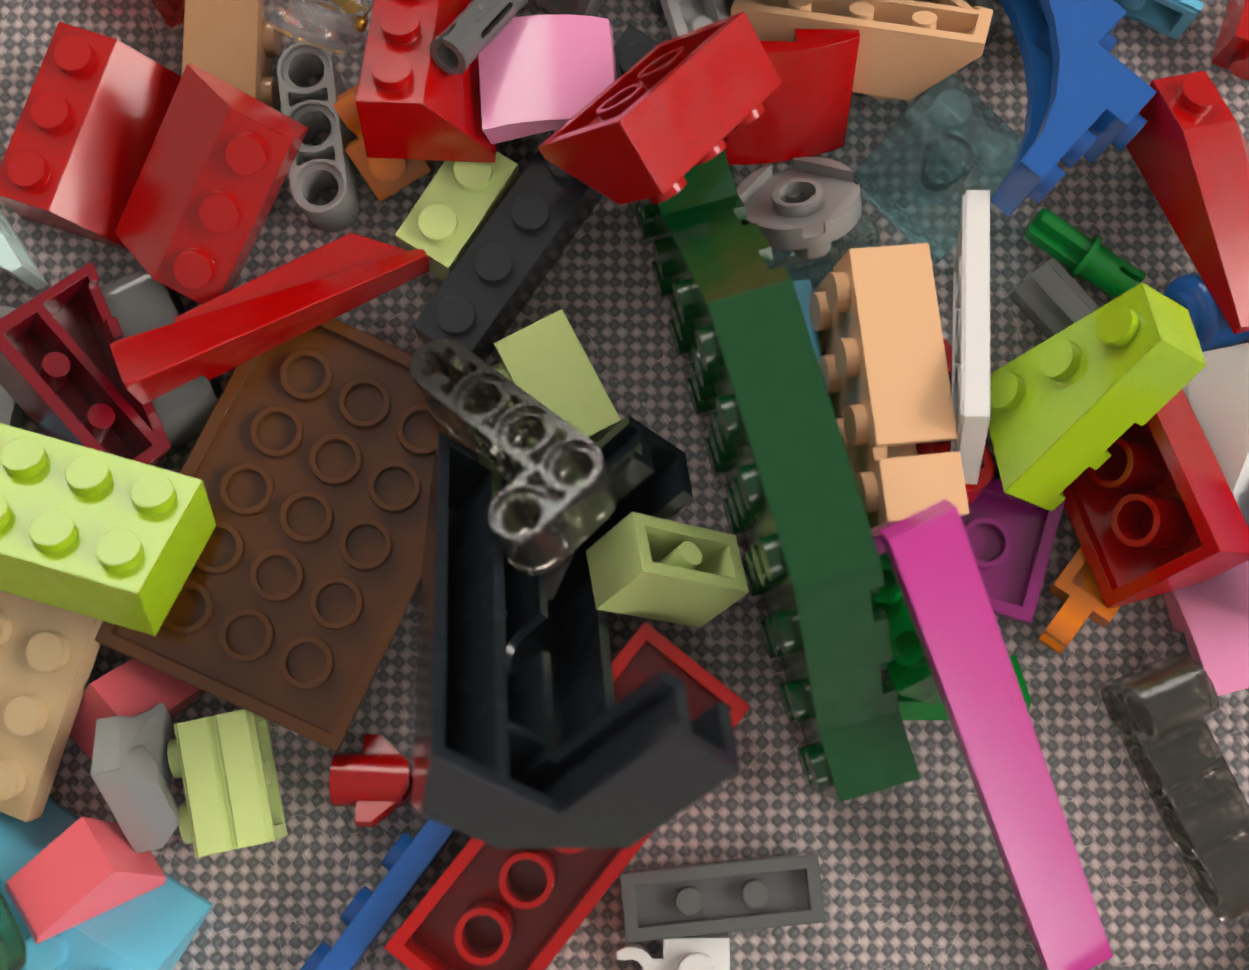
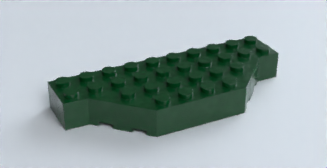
[634,150,921,802]

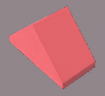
[70,658,204,760]
[5,816,167,944]

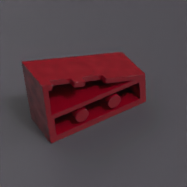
[0,261,172,467]

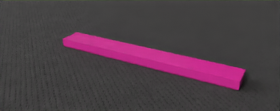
[879,499,1113,970]

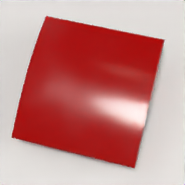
[724,28,860,165]

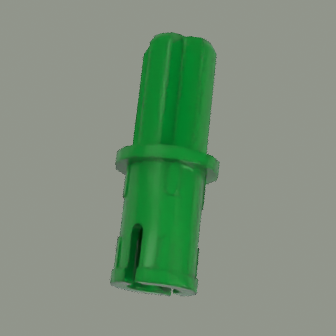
[1024,208,1146,300]

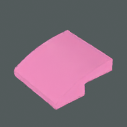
[478,14,617,144]
[1163,560,1249,697]

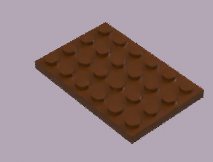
[95,318,507,751]

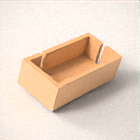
[809,243,969,536]

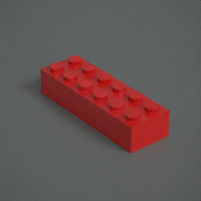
[384,622,751,970]

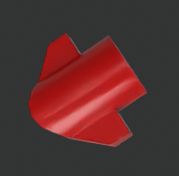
[329,734,413,827]

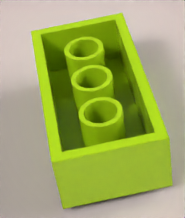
[0,423,216,636]

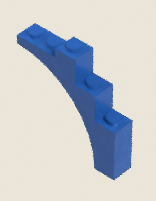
[990,0,1157,217]

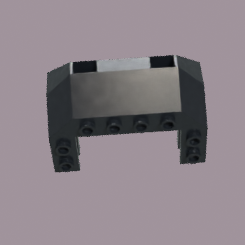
[412,415,740,849]

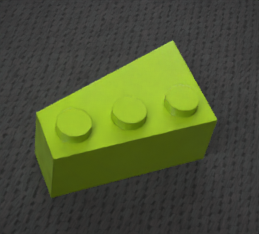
[988,282,1207,512]

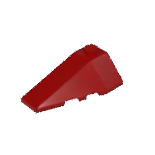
[1126,71,1249,334]

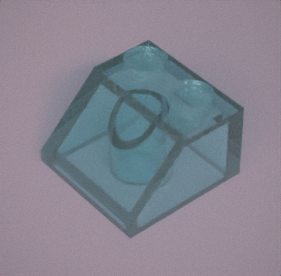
[854,74,1022,265]

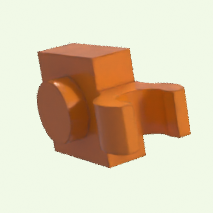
[333,84,433,202]
[1038,547,1121,655]

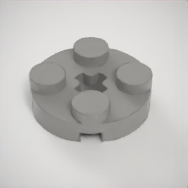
[737,157,862,259]

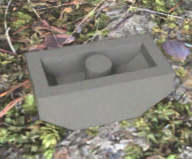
[91,703,179,853]

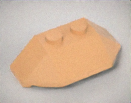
[731,0,993,101]

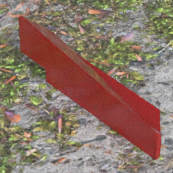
[109,233,430,405]

